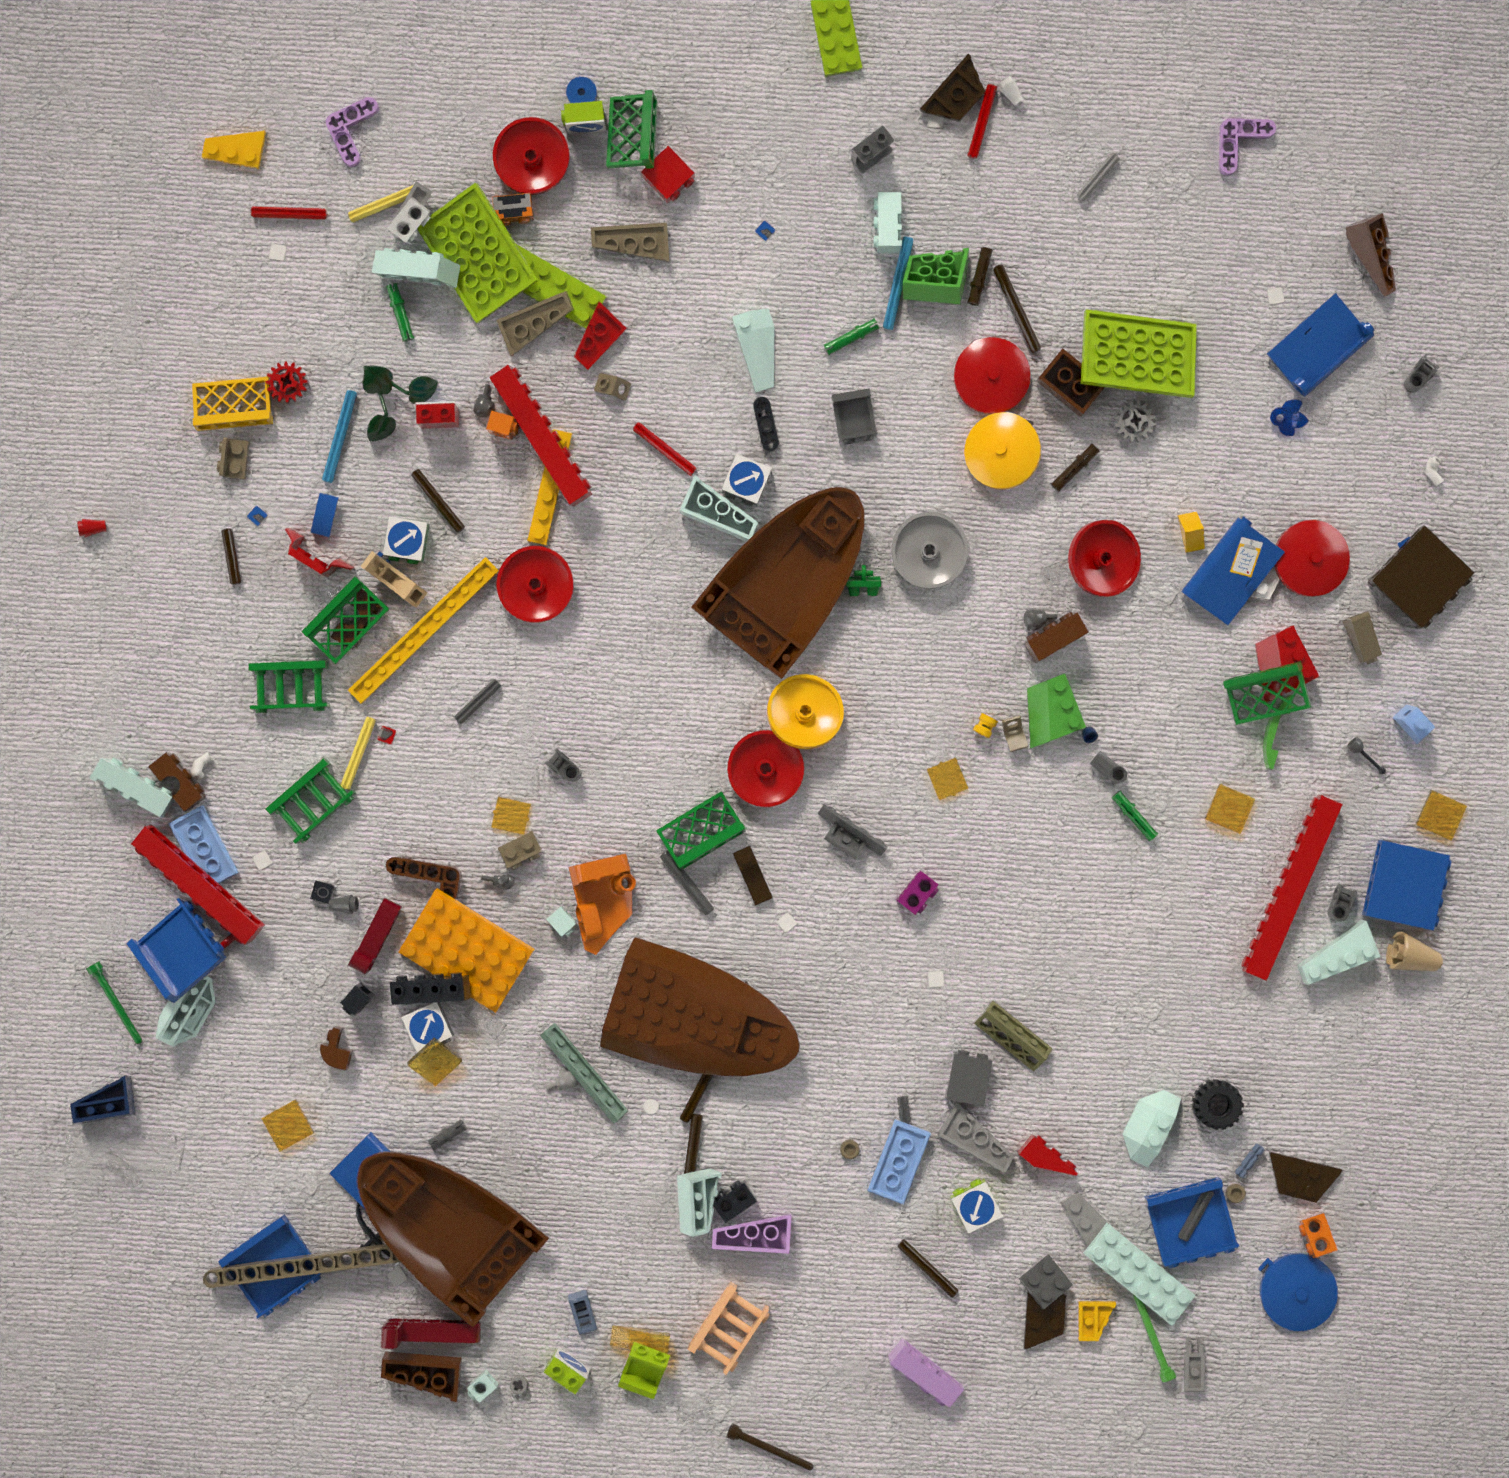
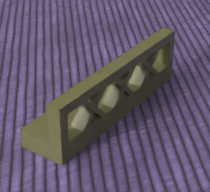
[974,1001,1053,1072]

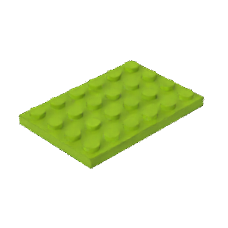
[417,183,539,323]
[1081,309,1197,398]

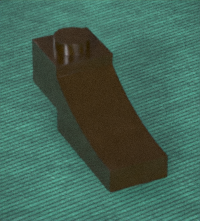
[733,846,773,906]

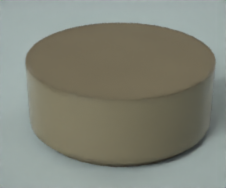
[840,1139,860,1159]
[1225,1183,1246,1203]

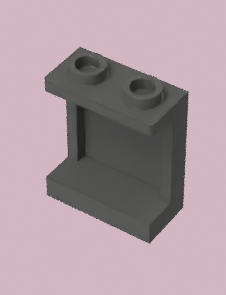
[851,125,894,174]
[831,388,877,445]
[945,1050,992,1106]

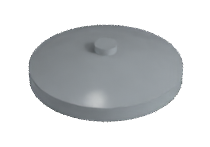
[891,512,968,589]

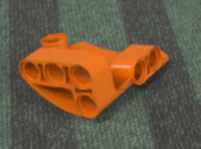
[568,853,636,955]

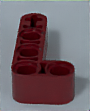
[348,898,402,975]

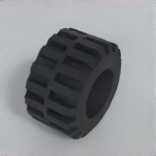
[1192,1079,1244,1130]

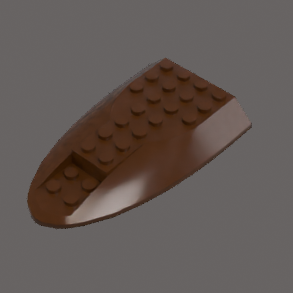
[691,487,865,679]
[600,937,800,1076]
[357,1151,549,1327]

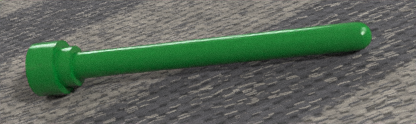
[86,961,142,1044]

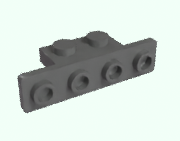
[818,804,888,860]

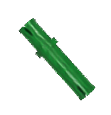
[386,283,414,342]
[823,318,880,355]
[1111,790,1158,842]

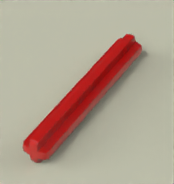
[968,84,997,159]
[251,206,327,220]
[633,422,696,476]

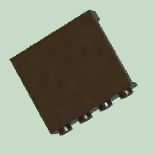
[1368,525,1475,629]

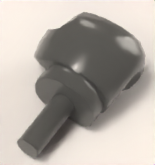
[473,384,495,418]
[1024,610,1057,631]
[481,874,515,890]

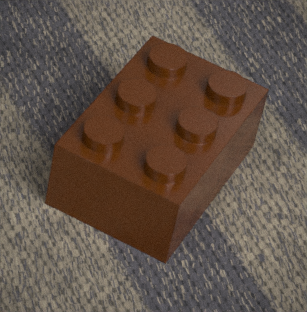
[1036,348,1105,417]
[1024,612,1089,663]

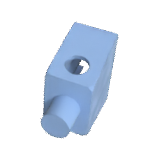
[1392,705,1435,744]

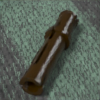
[967,247,993,306]
[1051,443,1100,492]

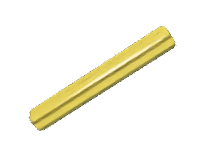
[348,185,413,222]
[340,717,376,790]

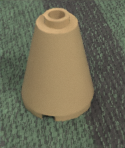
[1386,932,1443,971]

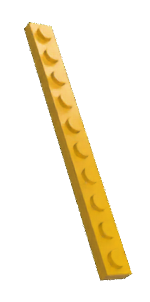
[348,557,499,704]

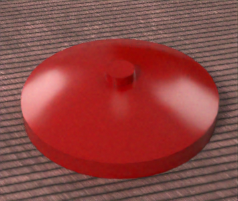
[493,117,570,195]
[954,337,1031,414]
[1068,520,1141,597]
[1274,520,1350,597]
[496,546,574,623]
[727,730,804,807]

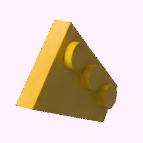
[201,130,266,169]

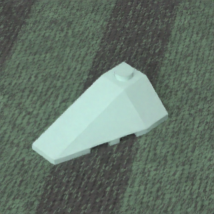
[732,308,774,393]

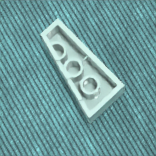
[372,248,460,288]
[680,475,758,542]
[89,757,174,817]
[1297,920,1380,985]

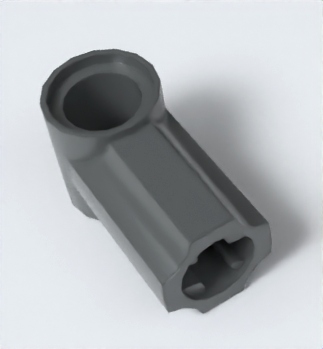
[1090,751,1127,784]

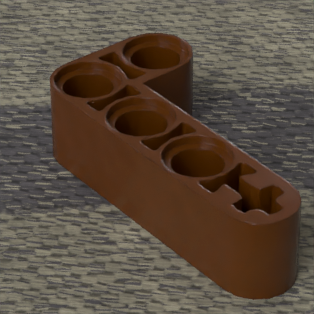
[386,857,462,900]

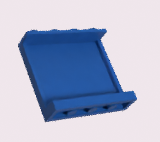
[1362,840,1451,931]
[126,898,227,1003]
[1144,1177,1240,1268]
[218,1214,322,1319]

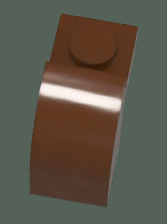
[320,1026,353,1070]

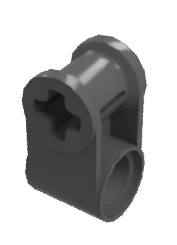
[1404,355,1440,393]
[545,748,582,782]
[1327,884,1357,922]

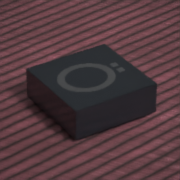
[310,880,335,904]

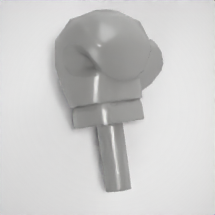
[546,1067,579,1090]

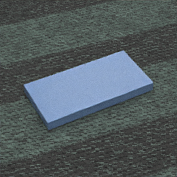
[168,805,239,883]
[867,1119,931,1205]

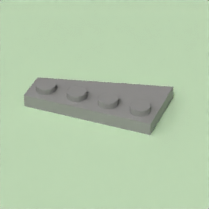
[938,1101,1015,1173]
[1061,1192,1110,1269]

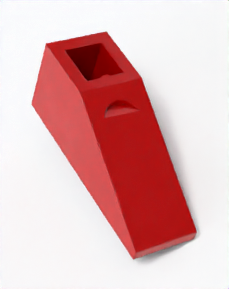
[1017,1135,1078,1176]

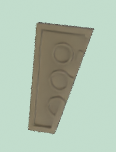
[591,223,670,262]

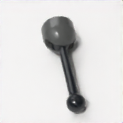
[1346,737,1386,775]

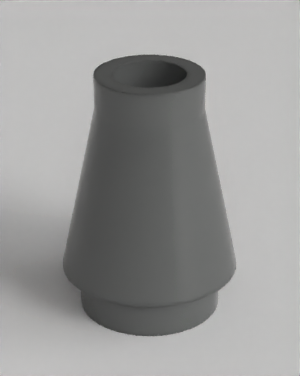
[329,895,359,914]

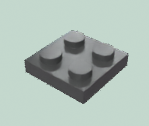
[1018,1254,1073,1310]

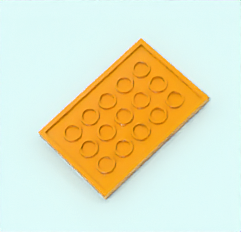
[398,888,535,1013]

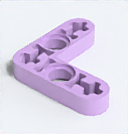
[326,97,379,167]
[1219,119,1276,176]

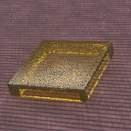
[1204,784,1255,834]
[1415,790,1467,841]
[407,1037,462,1086]
[261,1099,314,1152]

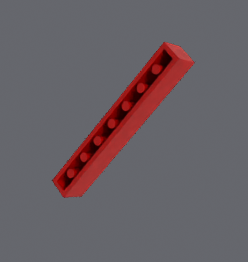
[489,365,593,507]
[131,825,265,945]

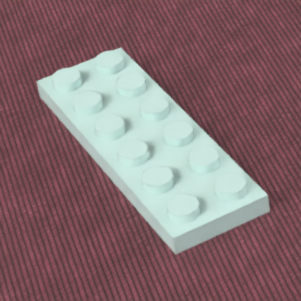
[1083,1223,1196,1326]

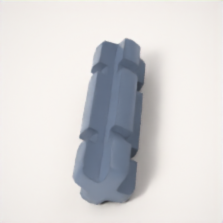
[1235,1144,1265,1178]

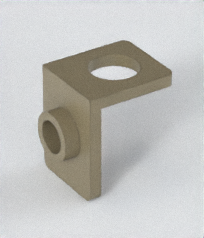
[594,373,631,401]
[1002,715,1028,752]

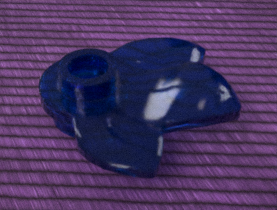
[1270,399,1309,436]

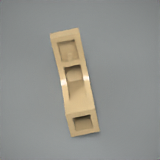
[360,551,427,608]

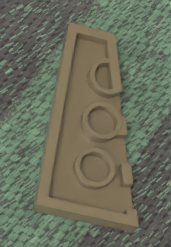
[496,291,574,356]

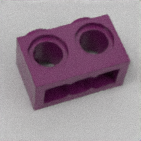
[896,870,939,915]

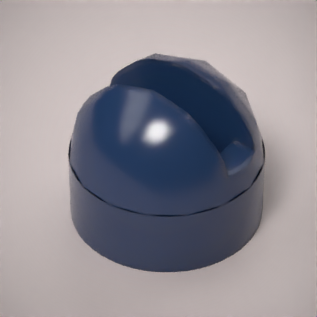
[1081,726,1098,743]

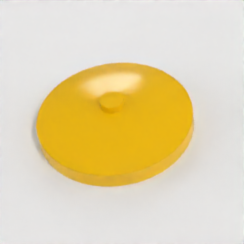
[964,412,1041,490]
[767,674,844,749]

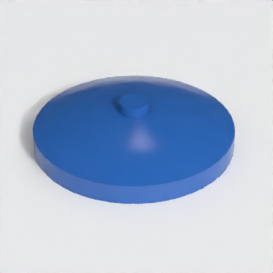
[1260,1253,1338,1331]

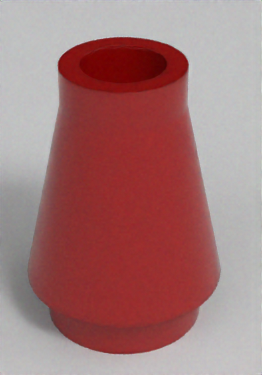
[77,519,107,538]

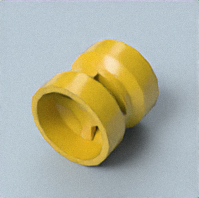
[973,713,998,739]

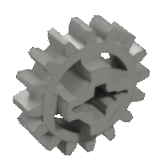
[1114,401,1156,443]

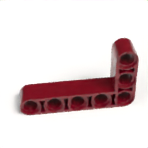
[381,1318,481,1349]

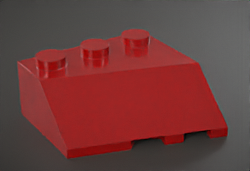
[1255,625,1320,702]

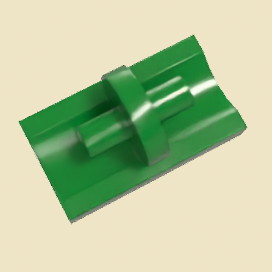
[846,565,881,596]

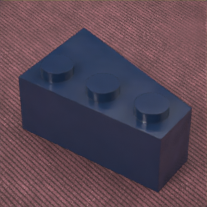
[70,1075,136,1124]

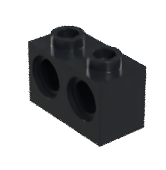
[340,983,375,1016]
[713,1180,757,1223]

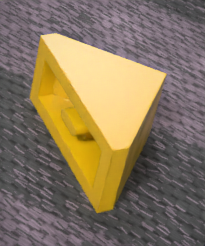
[1178,512,1205,553]

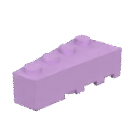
[712,1214,792,1254]
[888,1338,964,1408]

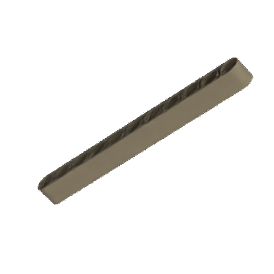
[203,1244,400,1288]

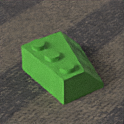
[903,248,969,304]
[1027,674,1086,748]

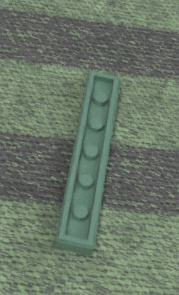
[540,1023,628,1124]

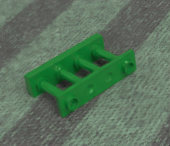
[248,660,330,713]
[265,758,356,844]

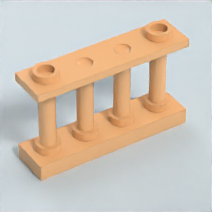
[688,1281,770,1375]

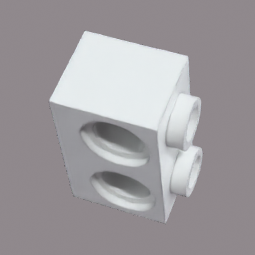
[388,197,431,243]

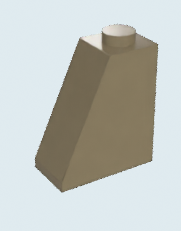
[1342,611,1382,665]

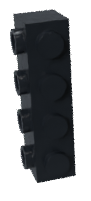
[390,972,471,1005]

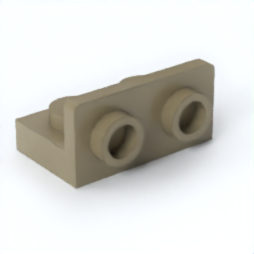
[217,437,249,480]
[498,831,542,870]

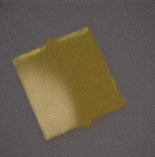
[926,757,968,800]
[491,797,531,835]

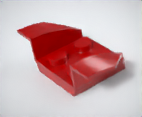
[285,528,355,577]

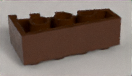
[381,1351,462,1403]

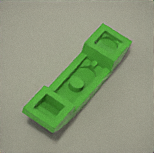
[1263,695,1294,770]

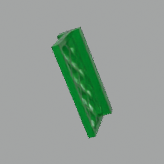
[606,90,658,169]
[301,576,390,664]
[1223,661,1311,725]
[656,791,746,871]

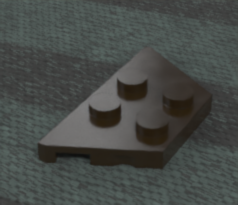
[920,53,985,122]
[1269,1151,1342,1203]
[1023,1291,1066,1349]

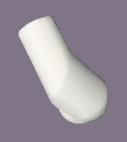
[1426,457,1444,486]
[191,752,213,780]

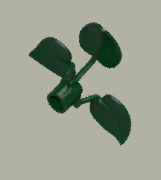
[362,365,438,442]

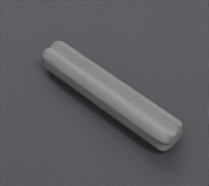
[1077,153,1120,201]

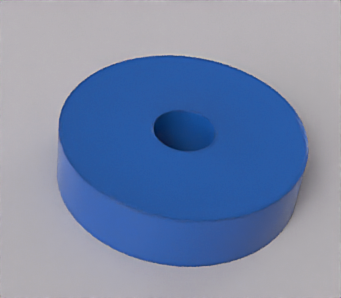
[566,76,597,103]

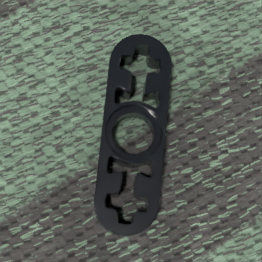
[753,397,779,452]

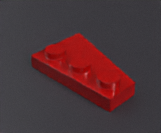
[574,302,627,370]

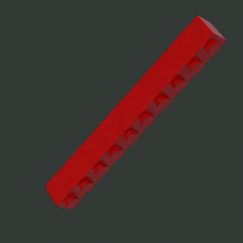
[1241,795,1343,981]

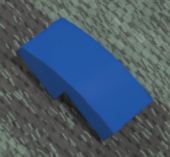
[310,493,339,537]

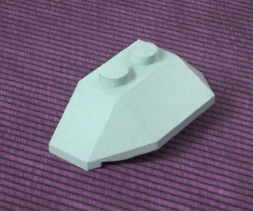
[156,976,215,1047]
[1122,1090,1181,1167]

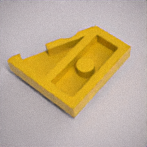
[1078,1301,1116,1341]

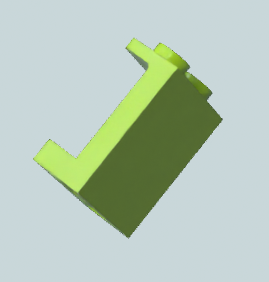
[617,1342,670,1400]

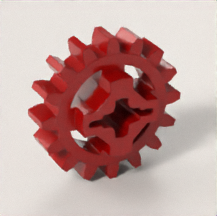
[265,361,308,404]

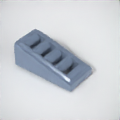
[568,1290,597,1335]

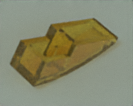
[610,1325,670,1354]

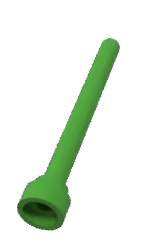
[1133,1295,1176,1382]

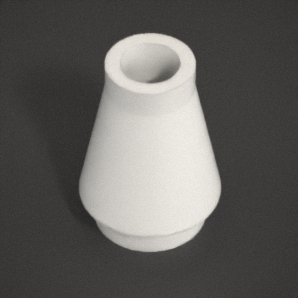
[998,76,1023,106]

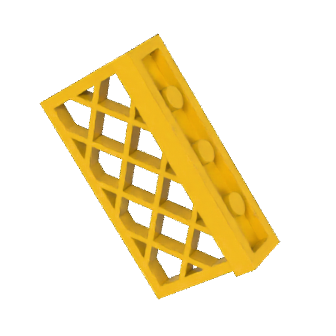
[192,377,273,431]

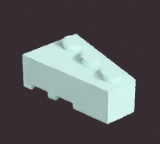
[873,192,902,253]
[677,1168,722,1237]

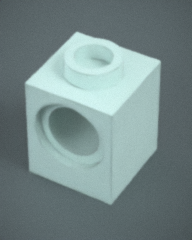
[546,906,577,937]
[467,1369,499,1403]

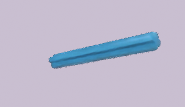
[883,236,913,330]
[322,390,357,483]

